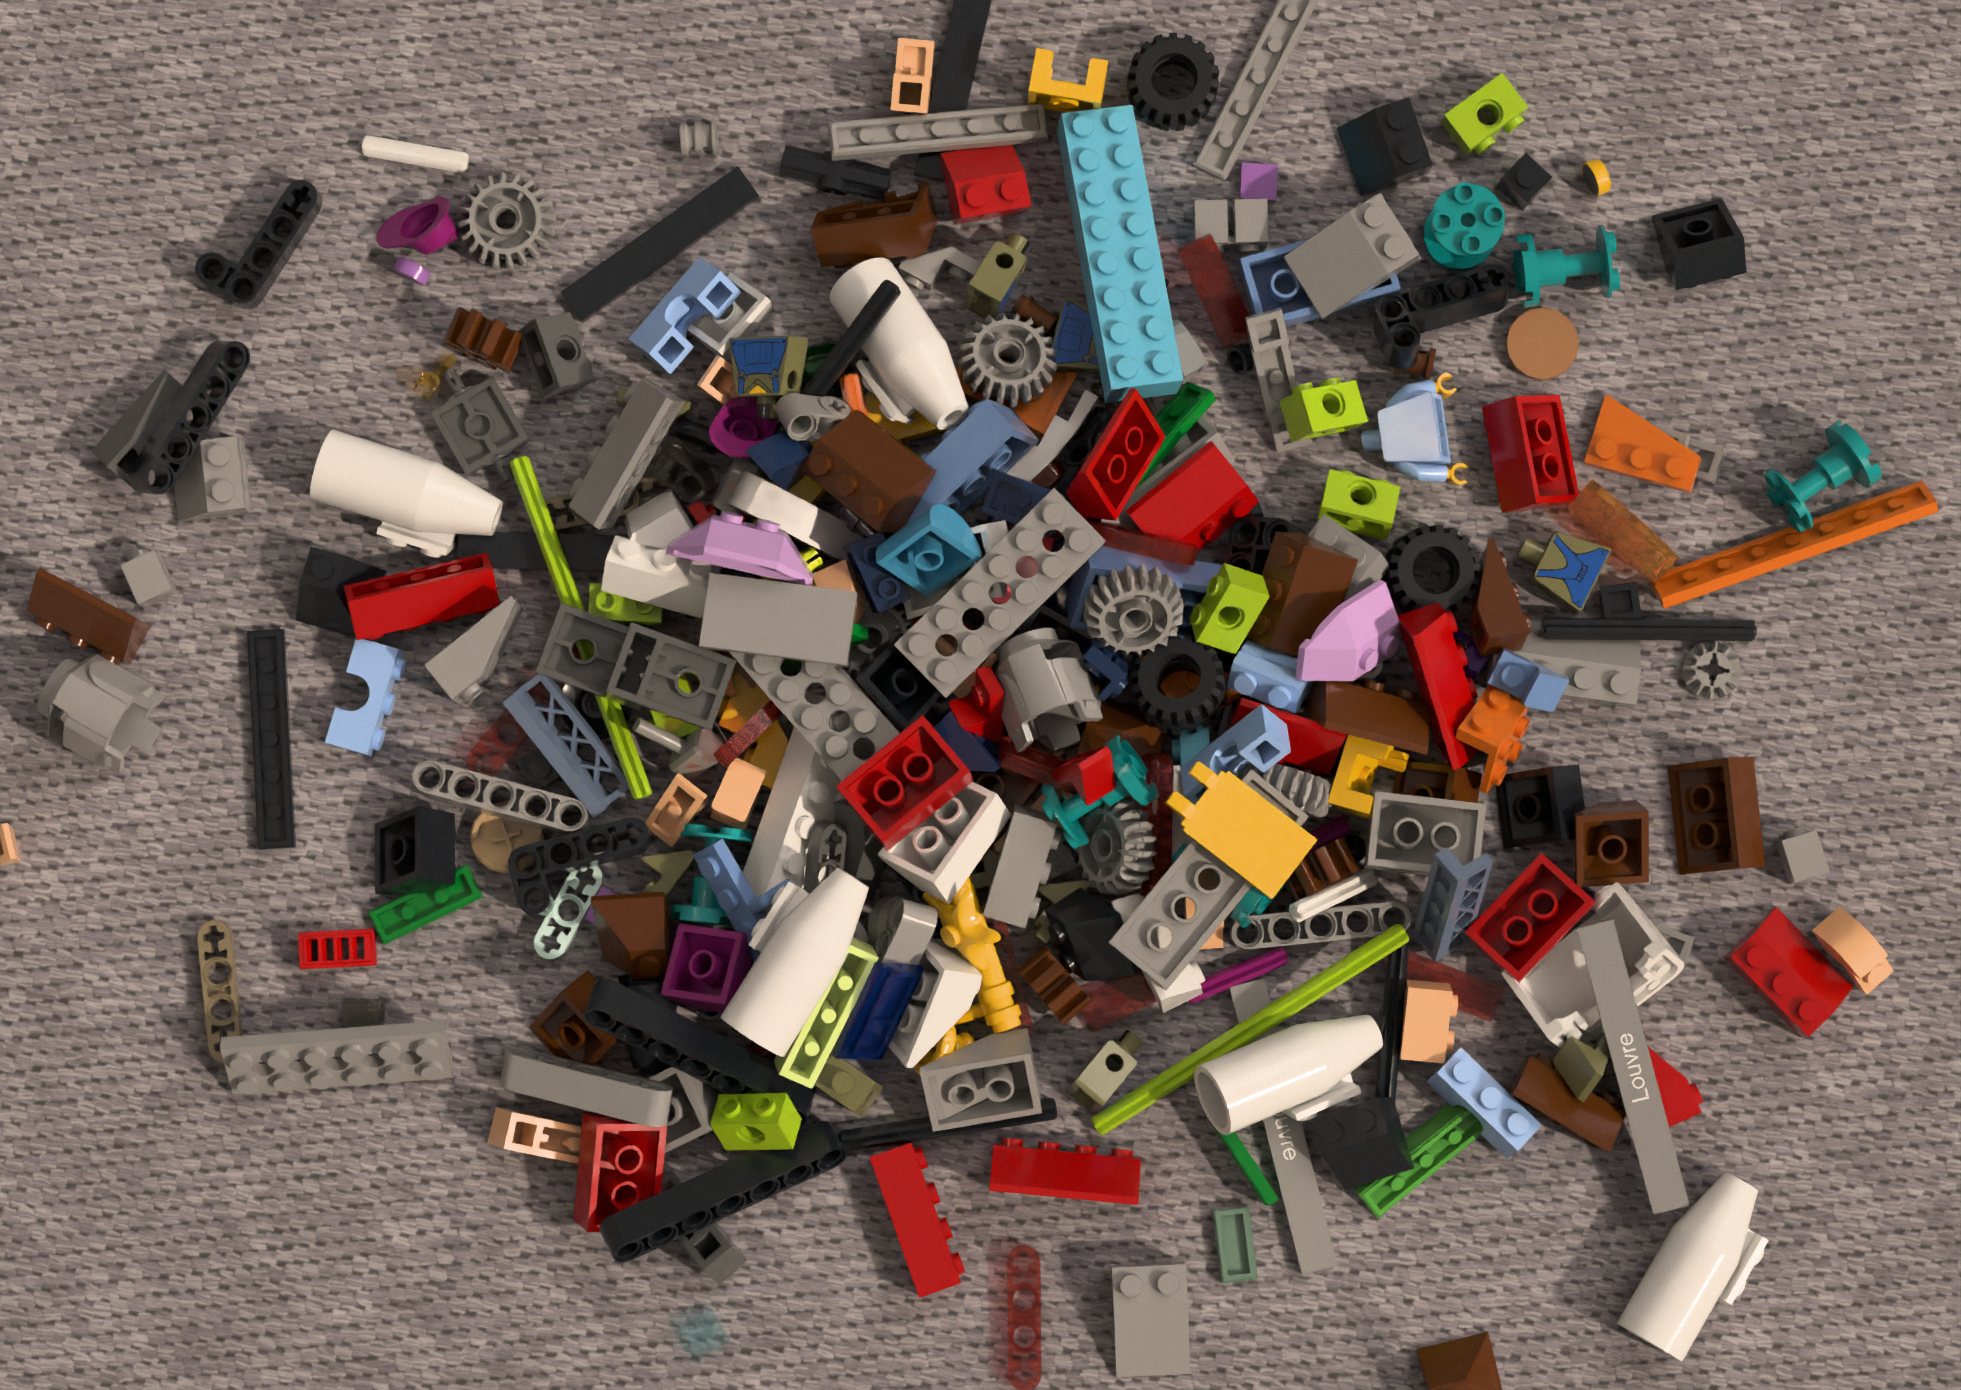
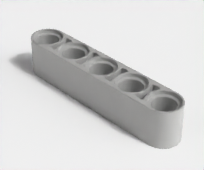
[727,471,863,565]
[412,760,590,835]
[833,898,938,1060]
[1229,901,1411,950]
[500,1047,673,1127]

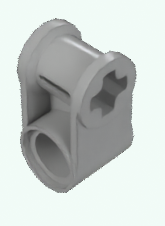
[775,393,851,442]

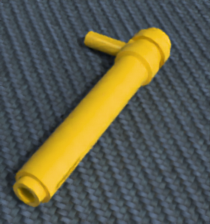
[950,875,1022,1034]

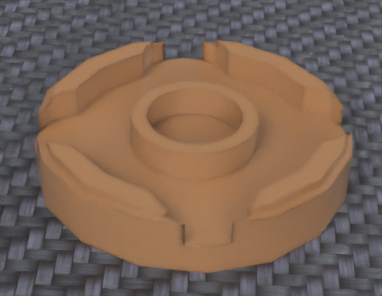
[1505,307,1579,381]

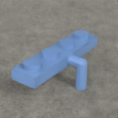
[693,839,793,963]

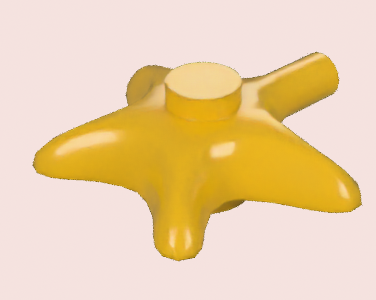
[922,886,1001,971]

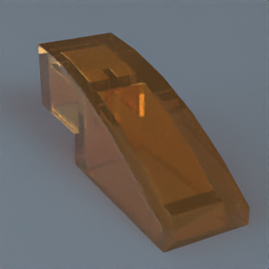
[1568,479,1679,585]

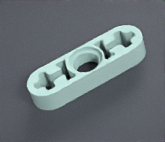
[534,866,604,960]

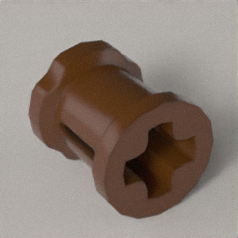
[1393,345,1436,380]

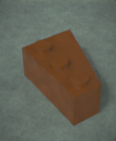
[811,181,938,268]

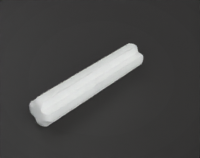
[362,135,469,173]
[1289,869,1378,922]

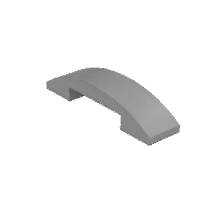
[1245,308,1312,453]

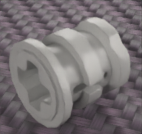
[680,120,719,156]

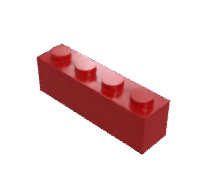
[343,553,500,640]
[870,1142,966,1298]

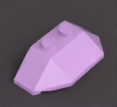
[666,511,814,586]
[1295,580,1399,681]

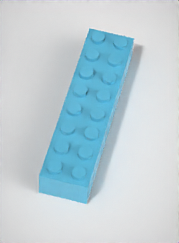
[1056,105,1183,403]

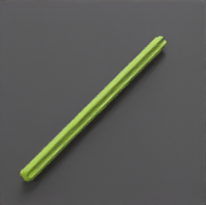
[510,456,652,800]
[1091,924,1409,1135]

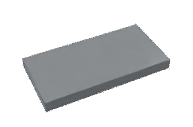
[699,573,858,667]

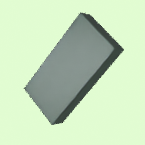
[1212,1205,1258,1284]

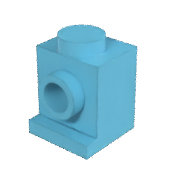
[1171,724,1209,767]

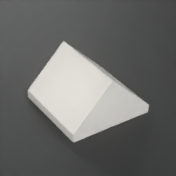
[688,272,773,361]
[625,488,695,549]

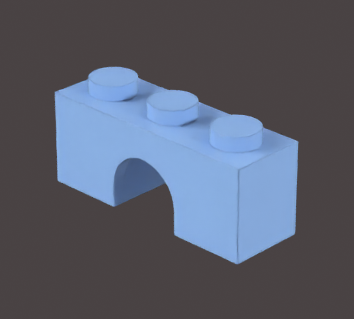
[628,257,741,374]
[325,639,406,757]
[1180,704,1291,804]
[1426,1048,1542,1159]

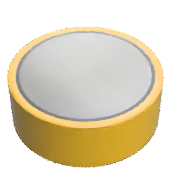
[1582,158,1611,197]

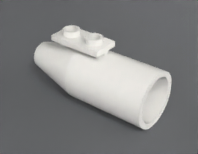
[830,258,969,430]
[310,429,503,557]
[720,868,869,1057]
[1194,1015,1383,1135]
[1617,1172,1768,1362]

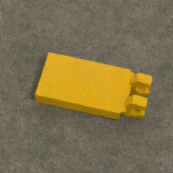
[1165,761,1318,899]

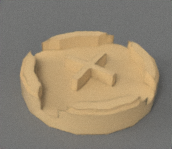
[470,800,544,874]

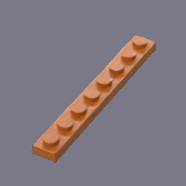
[1649,481,1938,609]

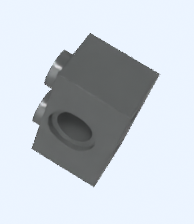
[518,312,595,399]

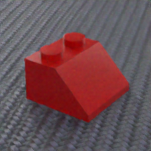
[939,145,1032,225]

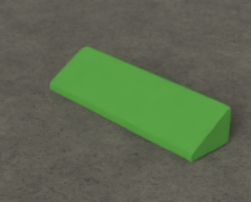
[1353,1103,1483,1219]

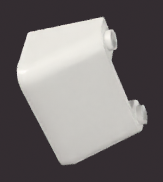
[1501,882,1684,1048]

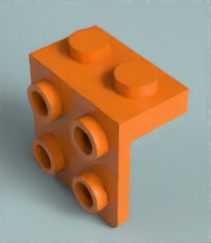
[1455,684,1530,794]

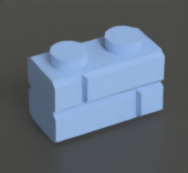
[1227,639,1312,714]

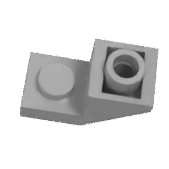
[899,247,982,291]

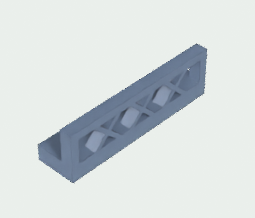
[502,674,629,818]
[1413,848,1493,962]

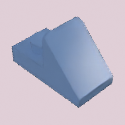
[1486,647,1570,712]

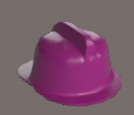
[376,197,459,255]
[708,397,777,459]

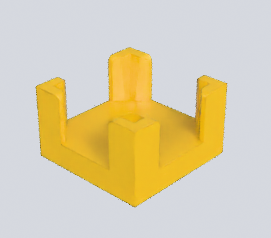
[1028,48,1108,113]
[1327,735,1410,820]

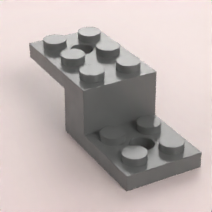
[536,603,737,731]

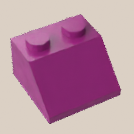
[660,924,752,1013]

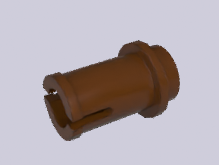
[1011,295,1059,337]

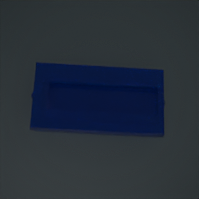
[832,962,925,1060]

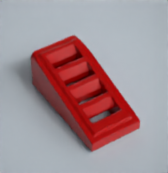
[298,929,377,970]

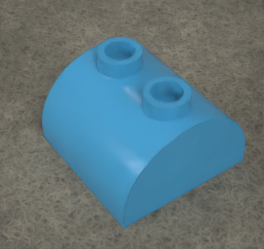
[876,504,982,597]

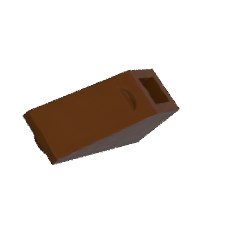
[1468,539,1531,657]

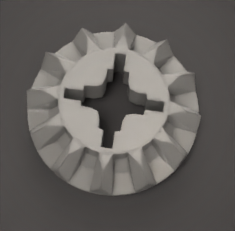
[1682,641,1742,700]

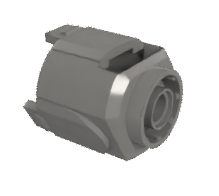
[993,628,1103,752]
[37,654,165,774]

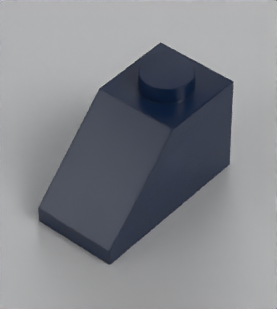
[745,430,814,492]
[934,711,1011,772]

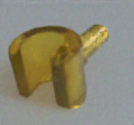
[413,354,457,400]

